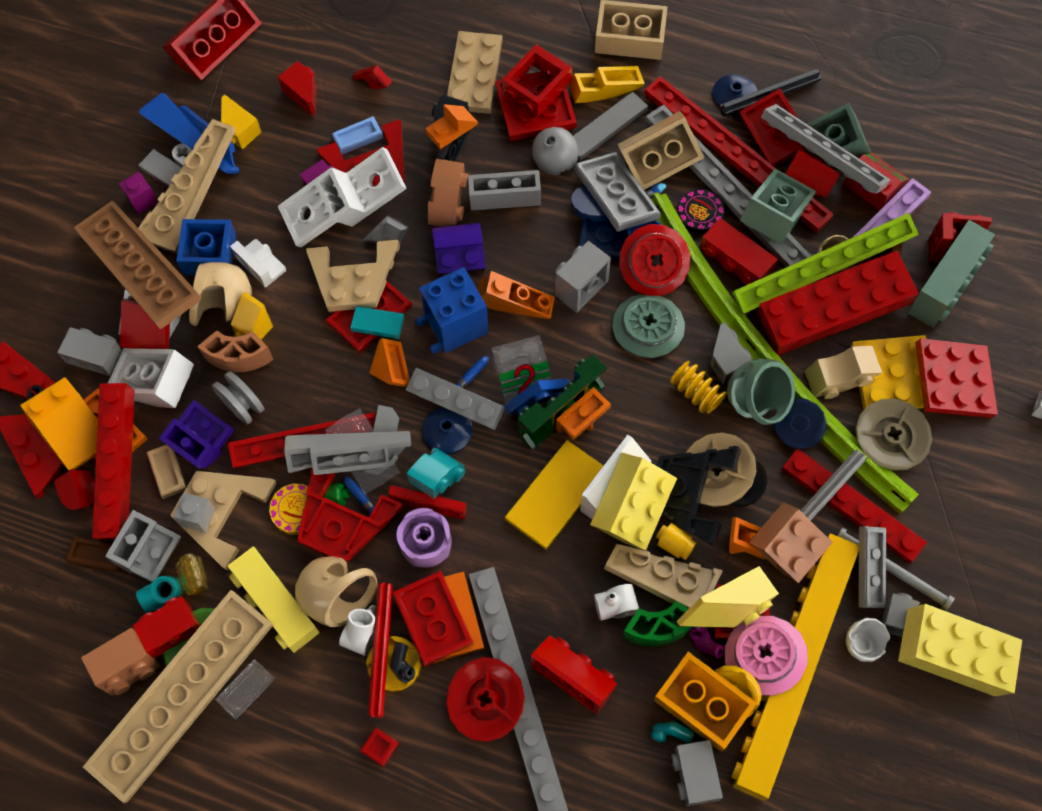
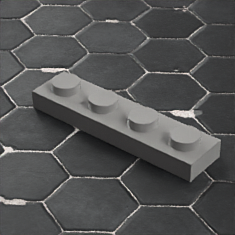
[406,368,505,430]

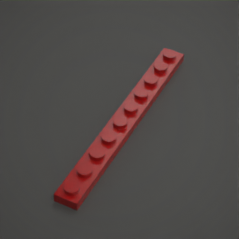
[644,76,834,233]

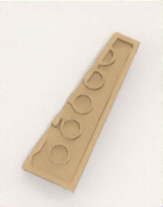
[138,119,236,254]

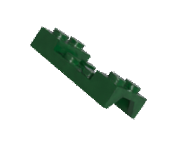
[518,354,607,451]

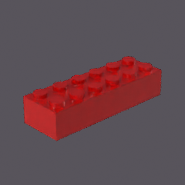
[757,251,919,356]

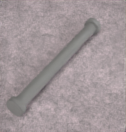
[837,527,955,611]

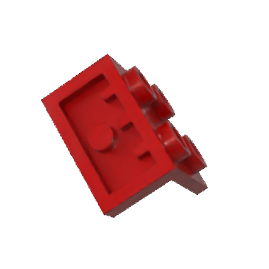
[929,212,992,263]

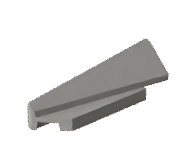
[284,431,411,475]

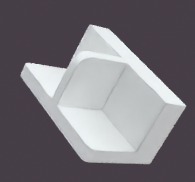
[230,239,286,288]

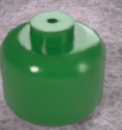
[324,483,350,506]

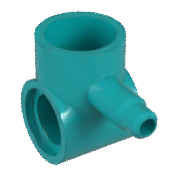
[136,576,184,613]

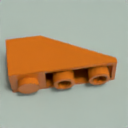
[477,271,555,319]

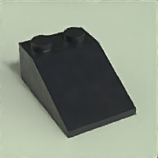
[432,95,470,162]

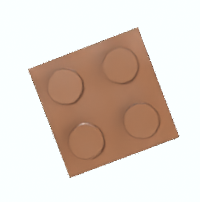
[749,502,832,583]
[81,628,161,696]

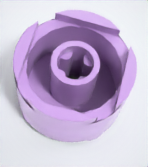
[397,508,452,568]

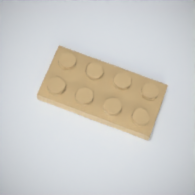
[447,31,503,114]

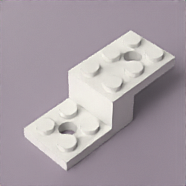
[278,147,407,247]

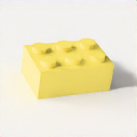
[590,453,677,551]

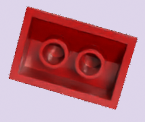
[531,636,617,715]

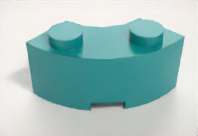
[407,448,466,499]

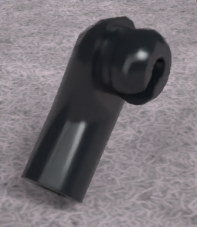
[390,643,415,683]

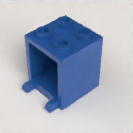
[415,267,489,354]

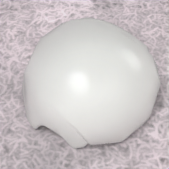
[846,618,890,662]

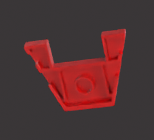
[317,119,405,187]
[297,467,403,563]

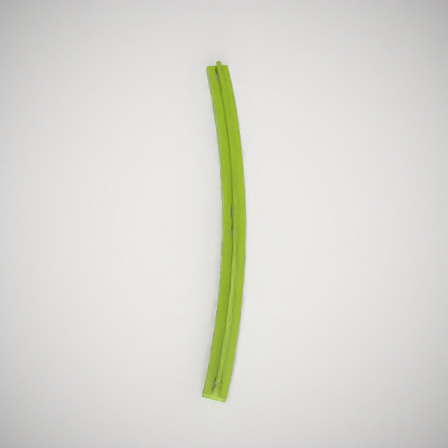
[651,192,919,515]

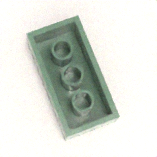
[908,220,995,328]

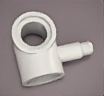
[594,584,639,621]
[339,605,376,656]

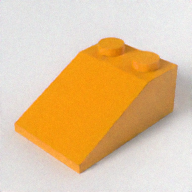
[20,377,98,471]

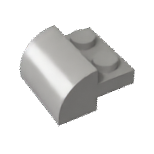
[105,510,181,582]

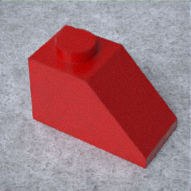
[278,61,317,116]

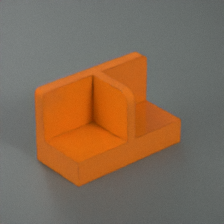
[556,387,611,440]

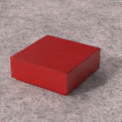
[360,727,399,767]

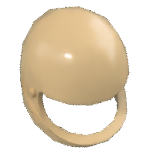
[189,262,252,326]
[295,556,378,627]

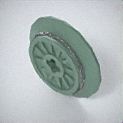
[612,294,685,358]

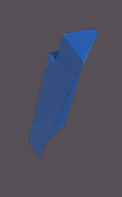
[139,93,239,174]

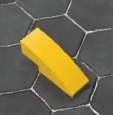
[569,66,645,103]

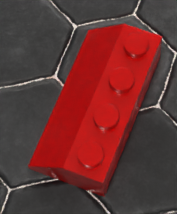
[162,0,262,81]

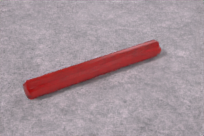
[368,583,393,718]

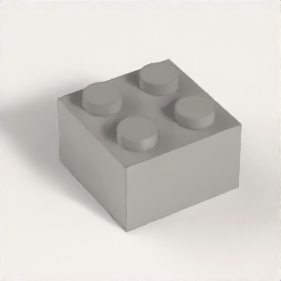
[555,241,611,313]

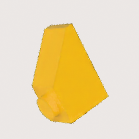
[221,95,261,150]
[231,292,273,340]

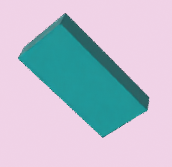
[351,306,405,339]

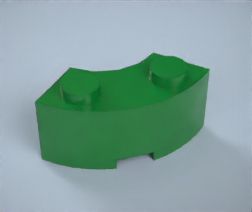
[622,601,693,647]

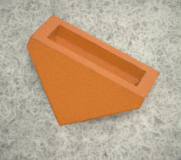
[369,338,410,387]

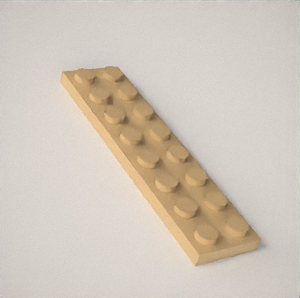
[83,590,274,803]

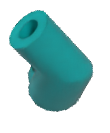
[651,721,694,743]

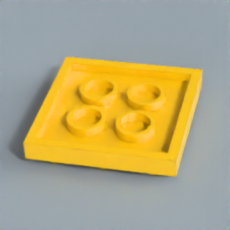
[851,335,926,410]

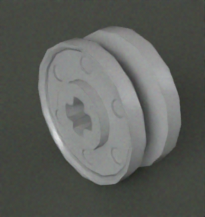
[212,371,265,425]

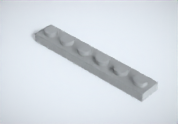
[761,104,890,194]

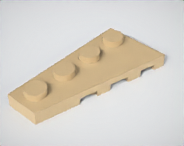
[604,544,723,608]

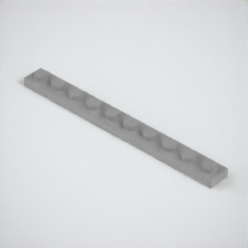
[645,104,811,267]
[469,567,568,811]

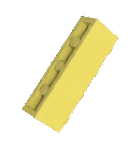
[228,546,320,653]

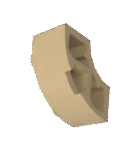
[805,346,882,399]

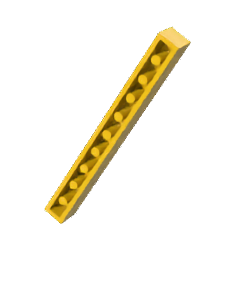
[731,533,859,801]

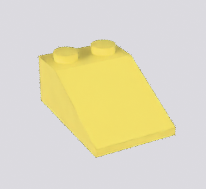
[677,566,779,628]

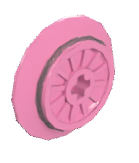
[725,616,807,695]

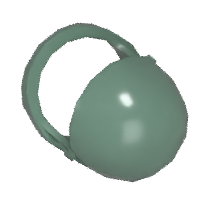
[727,359,795,425]

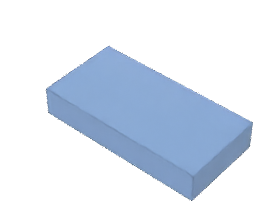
[332,116,383,155]

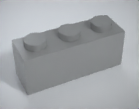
[468,170,541,211]

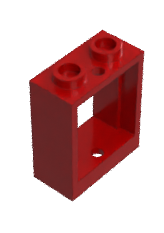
[502,44,572,117]

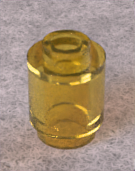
[175,554,208,595]

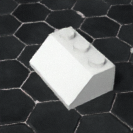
[580,435,651,519]

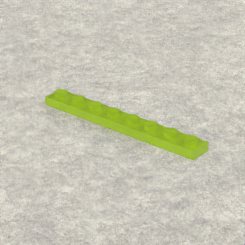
[732,213,919,314]

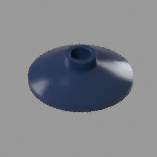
[712,74,757,113]
[422,407,473,454]

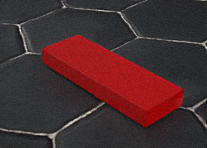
[388,485,467,520]

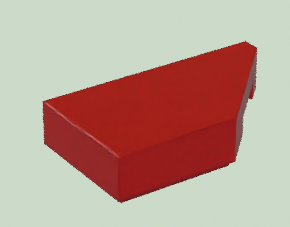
[352,65,392,90]

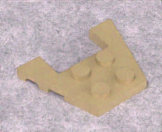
[307,240,400,312]
[170,471,277,571]

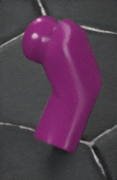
[689,626,725,659]

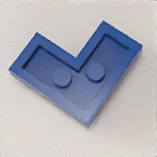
[504,379,570,415]

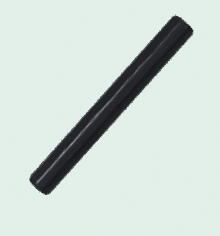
[719,70,821,116]

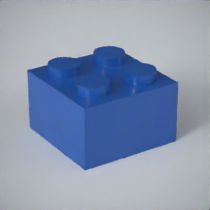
[177,219,236,275]

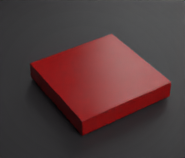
[120,299,170,349]

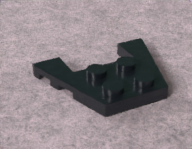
[657,446,741,547]

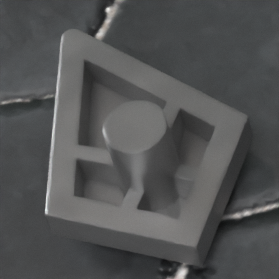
[363,216,408,244]

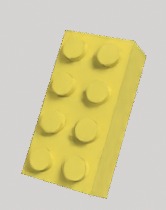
[898,604,1022,696]

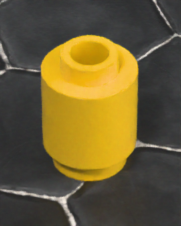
[656,523,697,560]

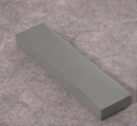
[573,92,648,161]

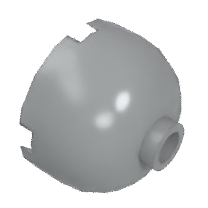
[532,127,579,175]

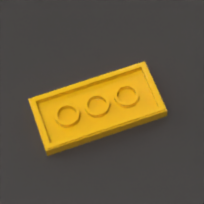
[505,440,603,550]

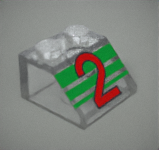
[491,335,551,404]

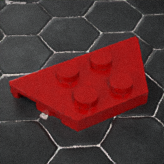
[0,414,64,499]

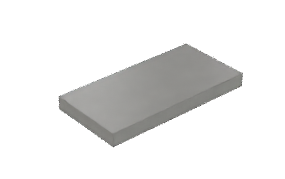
[574,152,660,232]

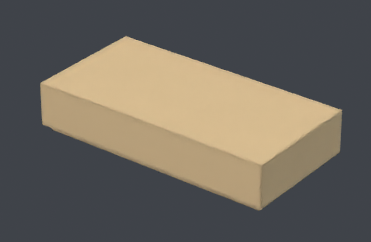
[147,445,187,499]

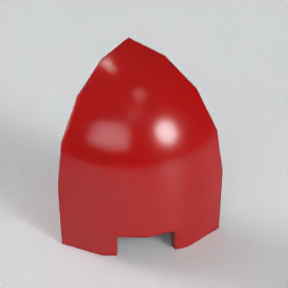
[54,470,95,510]

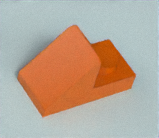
[425,104,478,149]
[729,517,766,559]

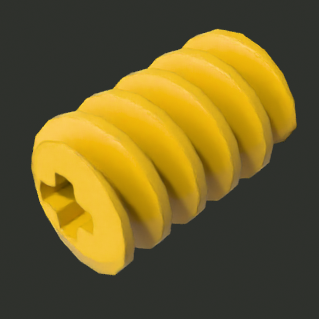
[670,361,727,414]

